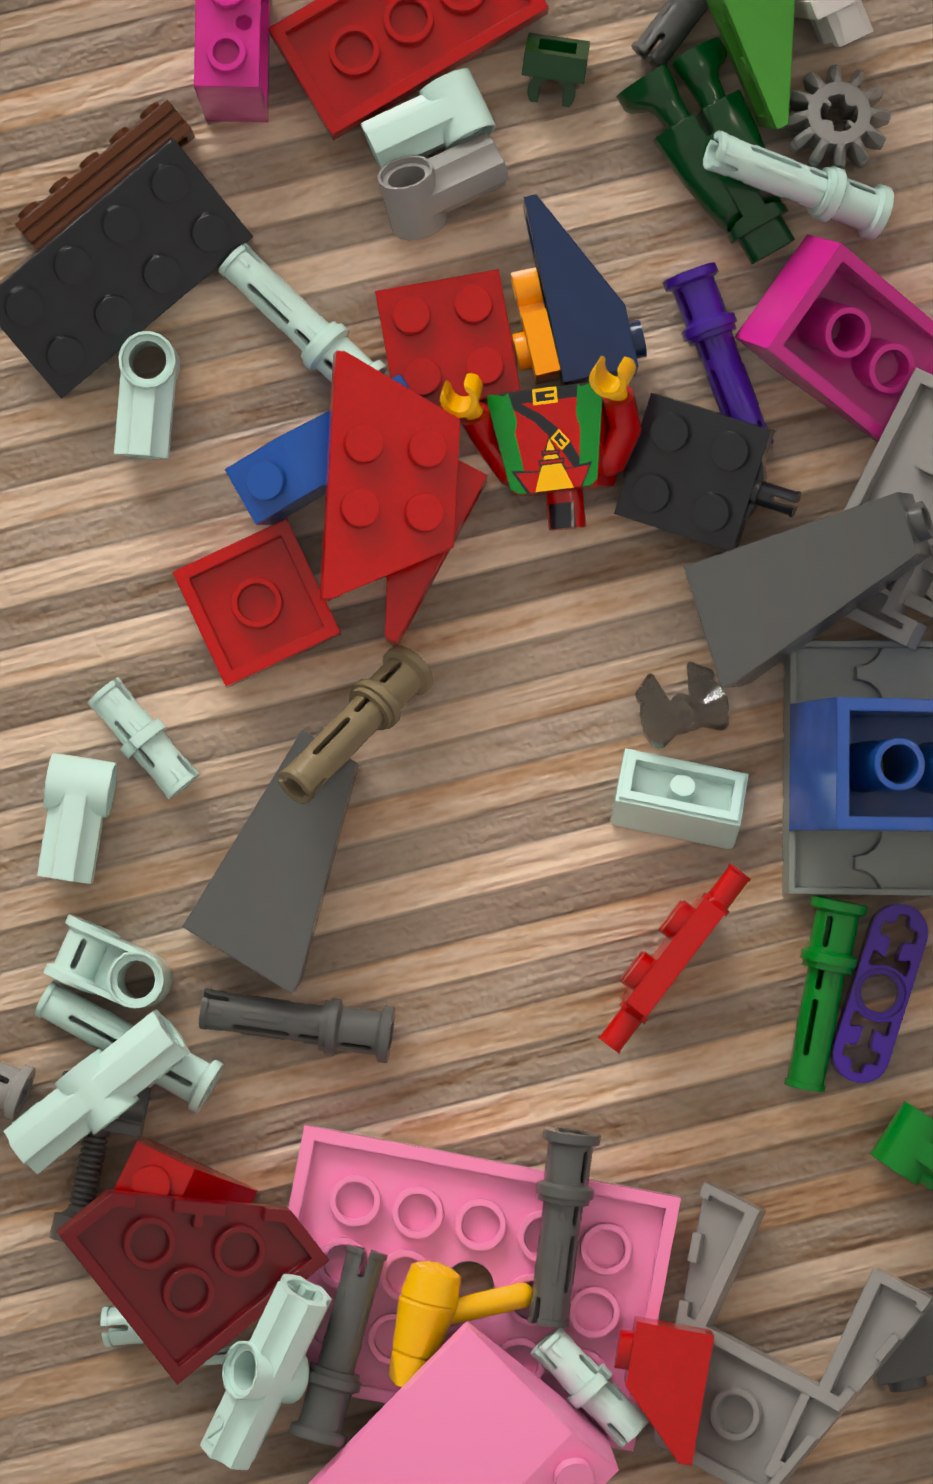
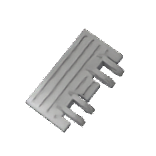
[844,367,933,651]

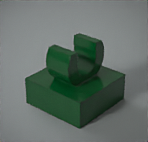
[522,33,590,107]

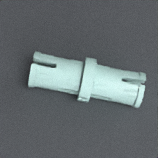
[87,677,200,800]
[530,1328,649,1448]

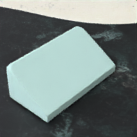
[610,748,749,849]

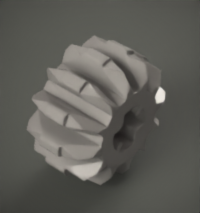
[782,64,891,169]

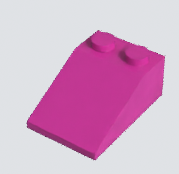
[734,234,933,443]

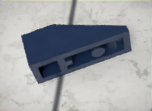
[523,194,647,386]

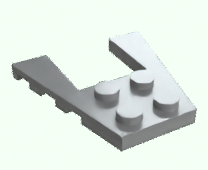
[652,1182,933,1484]

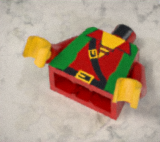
[440,356,642,531]

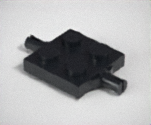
[614,393,801,551]

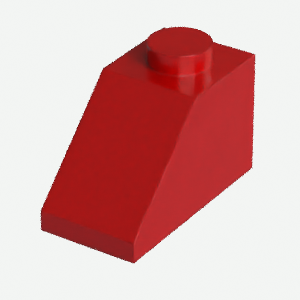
[114,1136,258,1203]
[614,1316,714,1466]

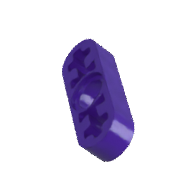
[830,904,928,1083]

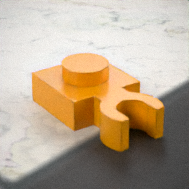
[511,267,561,385]

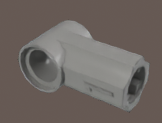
[377,132,509,241]

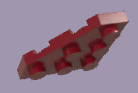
[56,1189,330,1385]

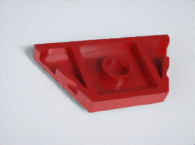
[320,351,460,601]

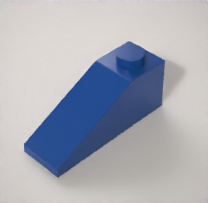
[224,374,411,525]

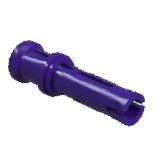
[662,262,774,444]

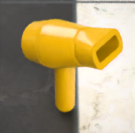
[388,1261,533,1387]

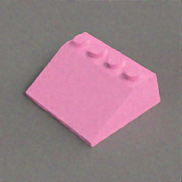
[308,1321,619,1484]

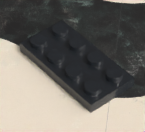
[0,137,253,399]

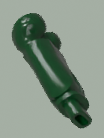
[616,37,795,265]

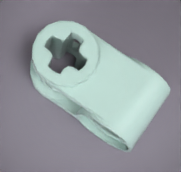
[43,914,172,1009]

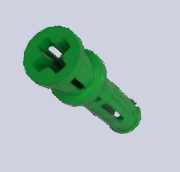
[784,895,868,1092]

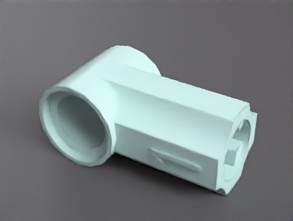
[360,68,496,169]
[114,331,180,460]
[37,753,117,884]

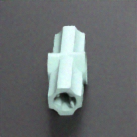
[4,1009,190,1174]
[200,1274,332,1470]

